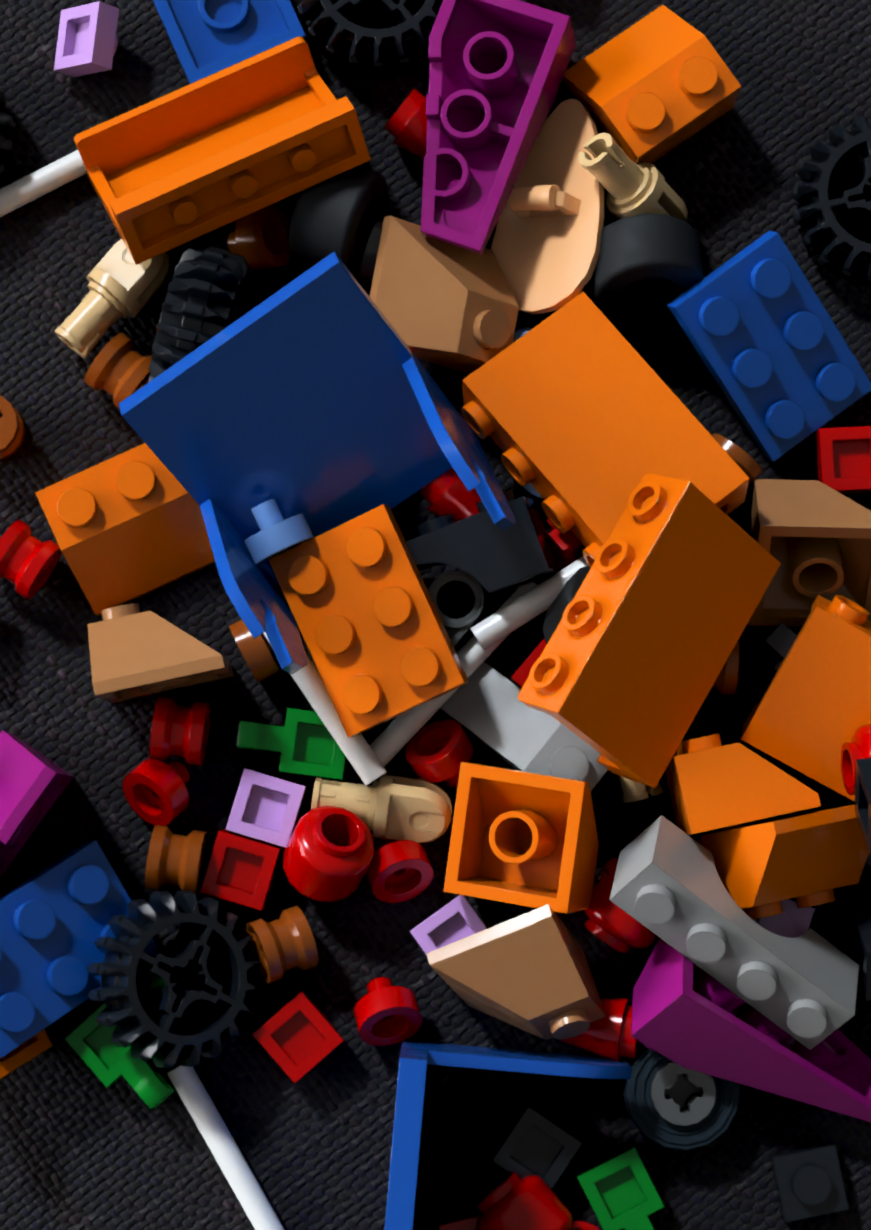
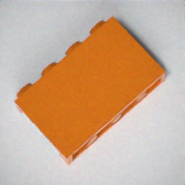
[74,36,371,265]
[461,291,750,568]
[518,473,781,788]
[740,595,871,802]

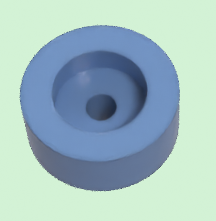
[244,499,314,565]

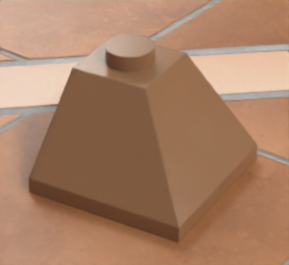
[369,216,519,372]
[748,479,871,627]
[87,603,234,703]
[426,904,606,1040]

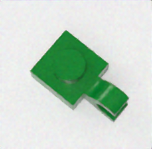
[236,708,345,780]
[65,1003,175,1109]
[576,1146,665,1230]

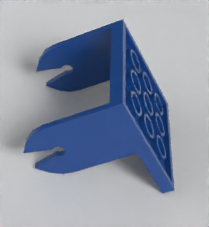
[119,251,516,674]
[384,1040,632,1230]

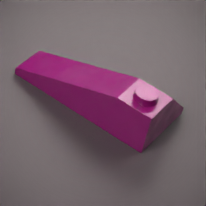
[631,938,871,1122]

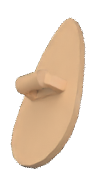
[491,98,604,315]

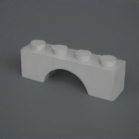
[609,815,859,1050]

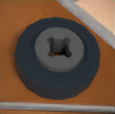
[623,1046,740,1151]

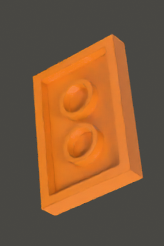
[269,504,469,737]

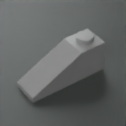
[440,645,608,791]

